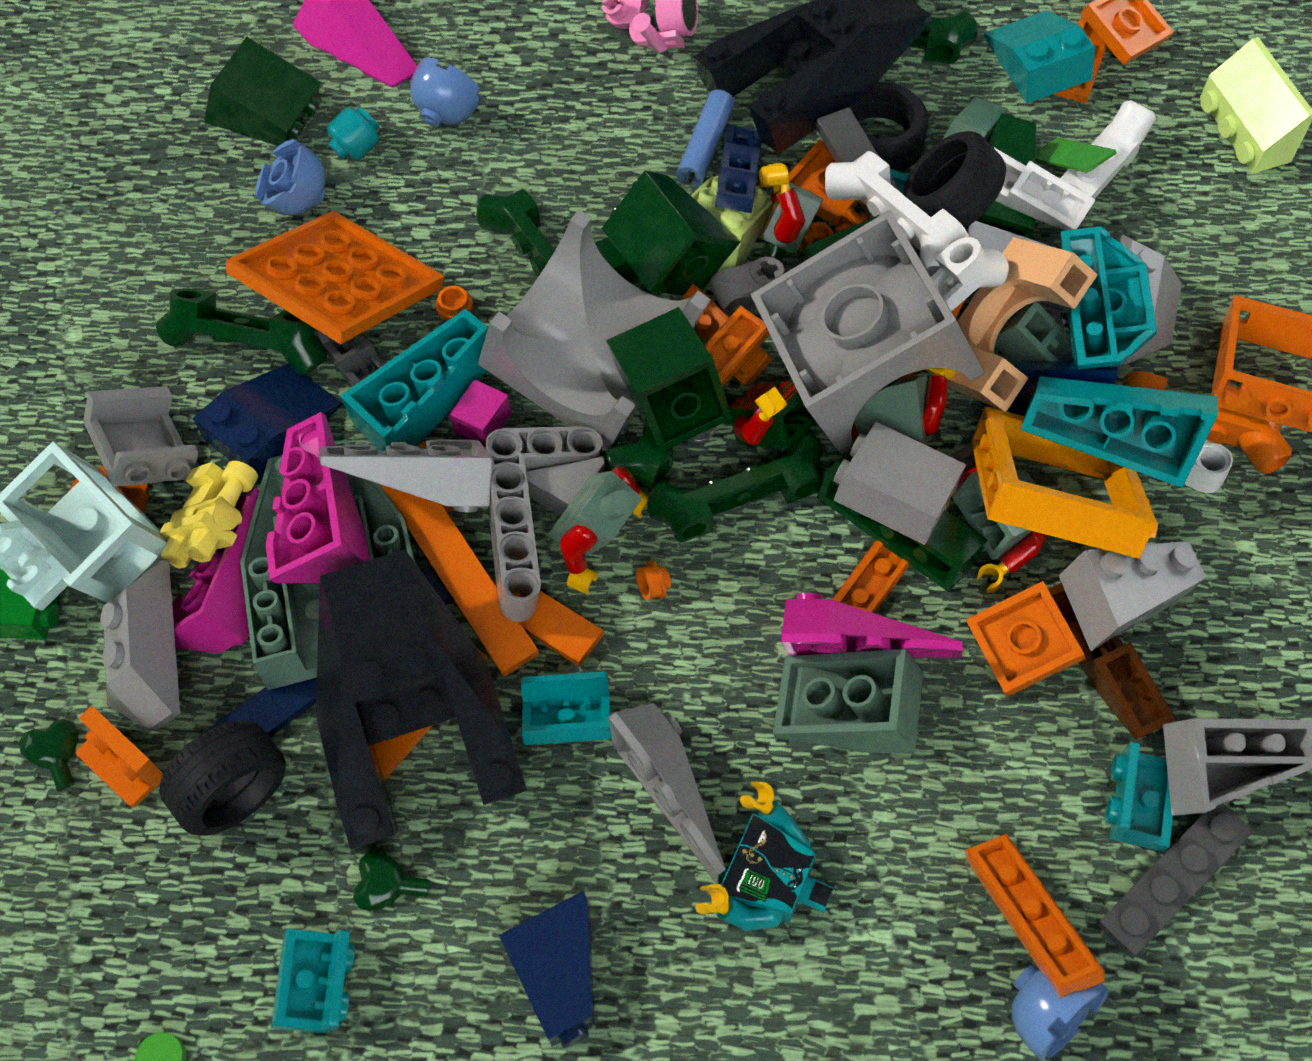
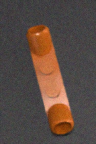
[1122,371,1293,474]

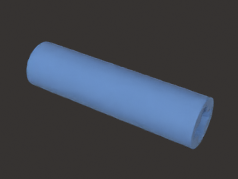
[676,90,735,187]

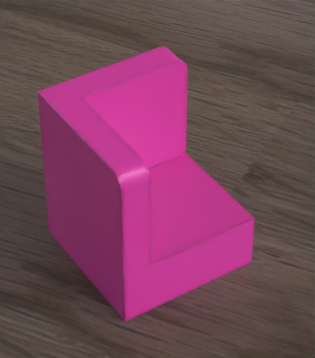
[449,380,512,448]

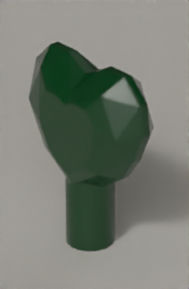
[19,719,79,791]
[353,851,431,912]

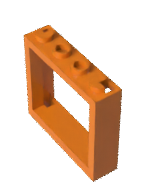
[1211,295,1312,433]

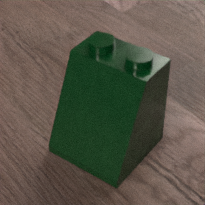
[204,36,322,146]
[601,170,741,296]
[606,307,733,452]

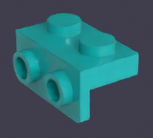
[521,671,611,745]
[1105,741,1173,852]
[271,928,355,1033]

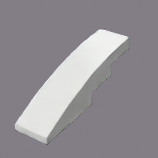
[994,148,1095,230]

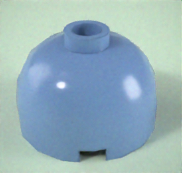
[410,58,482,127]
[255,139,326,216]
[1012,965,1109,1061]

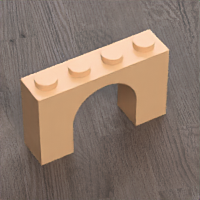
[925,237,1098,412]

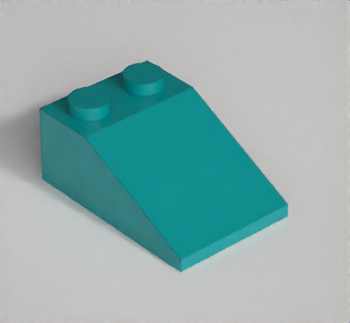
[984,10,1095,103]

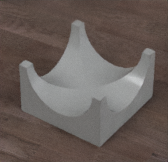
[478,209,711,450]
[750,210,985,455]

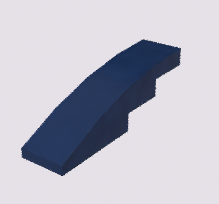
[715,124,761,213]

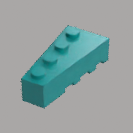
[340,308,488,451]
[1021,376,1218,488]

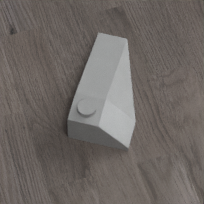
[608,703,726,884]

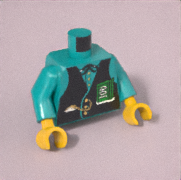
[696,782,834,931]

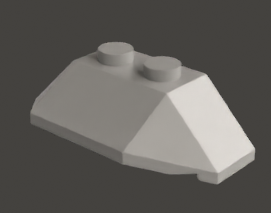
[1110,230,1182,366]
[100,560,180,731]

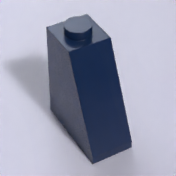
[499,891,595,1048]

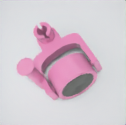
[602,0,698,53]

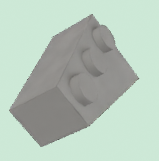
[1163,718,1312,816]

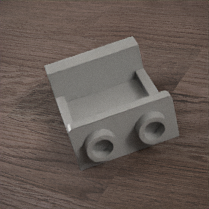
[83,386,199,487]

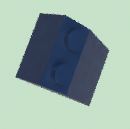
[193,363,343,483]

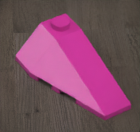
[292,0,417,88]
[266,412,370,583]
[172,487,259,654]
[781,592,963,658]

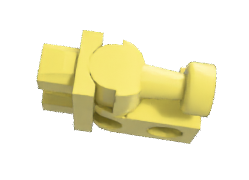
[159,461,258,569]

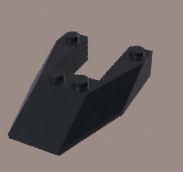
[693,0,932,155]
[316,550,527,850]

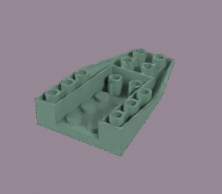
[240,439,415,690]

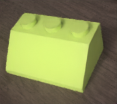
[1200,37,1312,174]

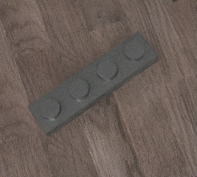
[1096,804,1254,959]

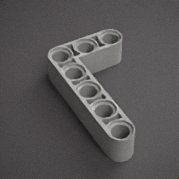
[485,426,603,622]

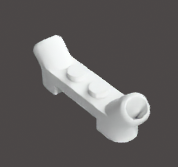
[1060,100,1156,199]
[825,151,969,277]
[931,237,1009,311]

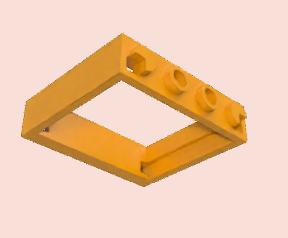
[971,406,1158,559]

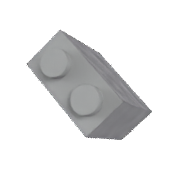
[833,422,967,545]

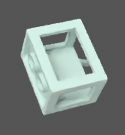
[0,441,168,611]

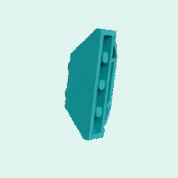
[1060,226,1157,370]

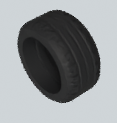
[849,82,929,172]
[903,131,1006,228]
[159,720,286,836]

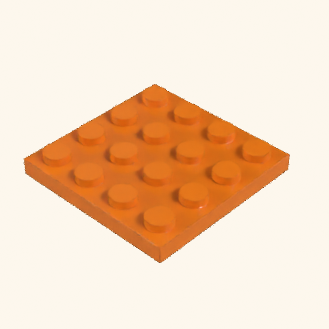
[226,210,444,344]

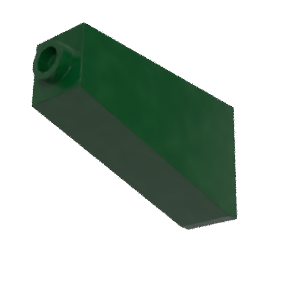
[965,113,1036,239]

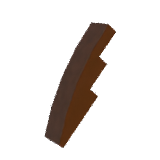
[1048,583,1176,740]

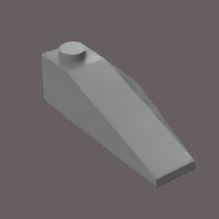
[318,439,492,512]

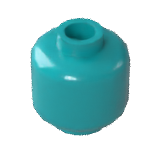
[327,106,380,160]

